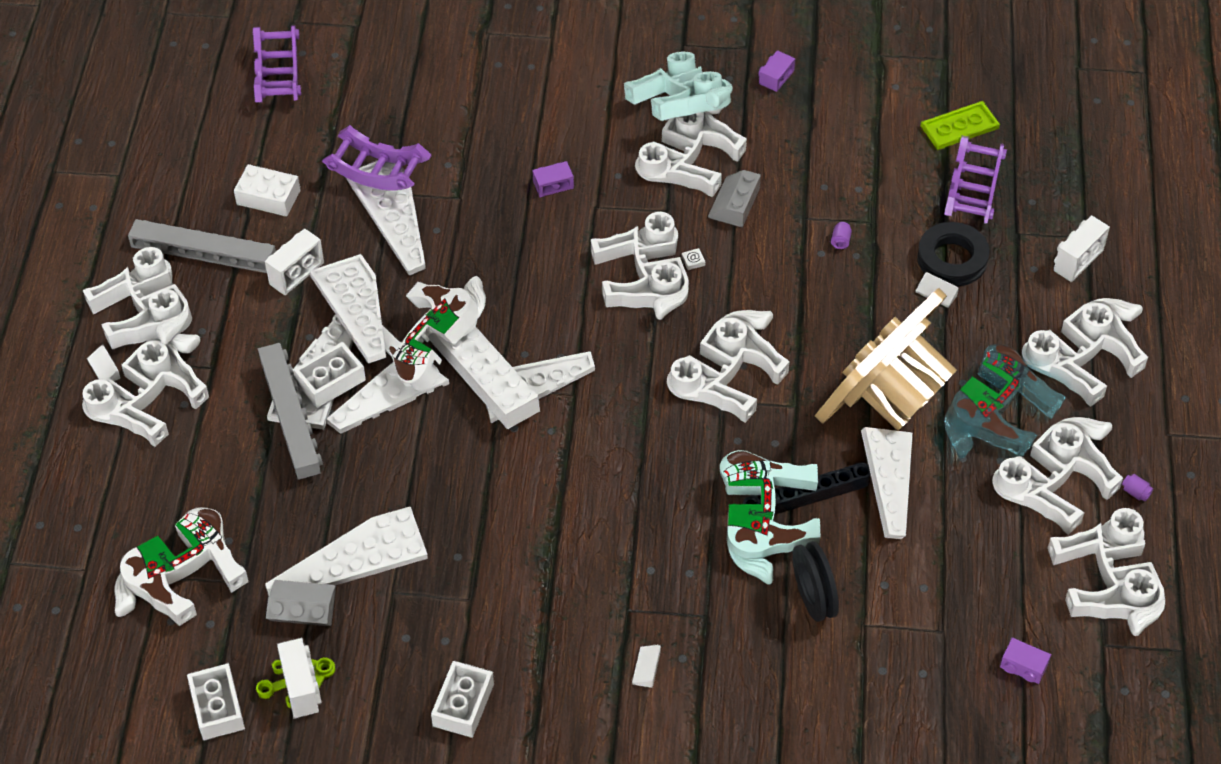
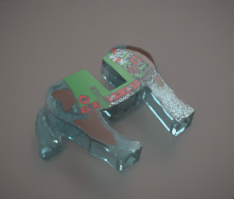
[945,344,1066,458]

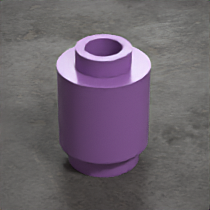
[831,222,852,249]
[1122,474,1154,502]

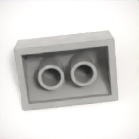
[708,170,761,227]
[266,580,336,626]

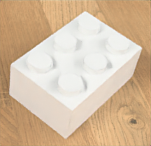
[234,164,300,216]
[1054,215,1110,282]
[265,228,324,295]
[294,342,366,408]
[277,638,321,718]
[431,661,494,738]
[187,663,245,740]

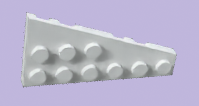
[486,351,595,423]
[326,362,449,434]
[861,427,912,539]

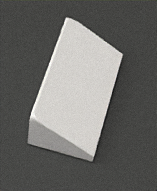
[916,272,958,308]
[87,345,120,381]
[632,645,661,688]

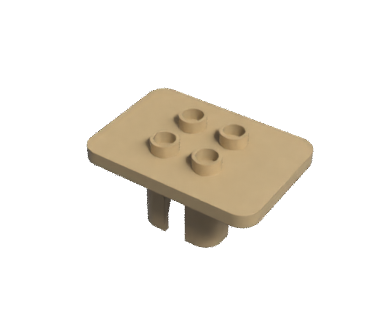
[815,288,957,431]

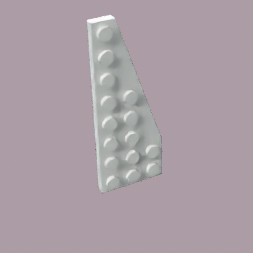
[346,160,426,275]
[310,254,386,363]
[267,314,353,430]
[265,507,428,595]

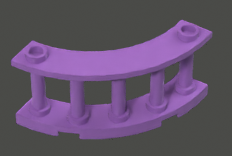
[253,25,301,102]
[322,125,431,191]
[944,136,1007,224]

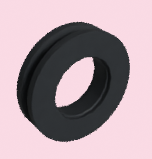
[917,222,989,286]
[792,541,839,622]

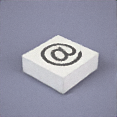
[681,248,705,270]

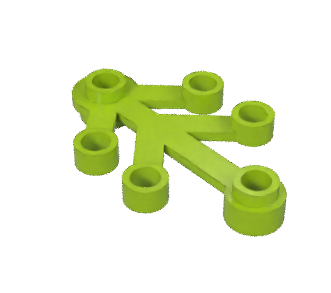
[256,658,335,708]

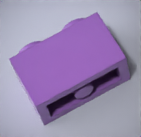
[758,51,795,92]
[533,161,574,197]
[1000,638,1051,684]

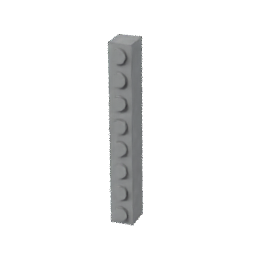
[128,219,276,273]
[258,343,323,480]

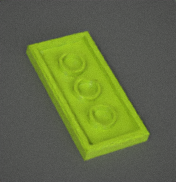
[920,101,1000,150]

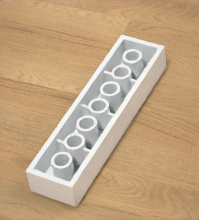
[428,326,540,429]

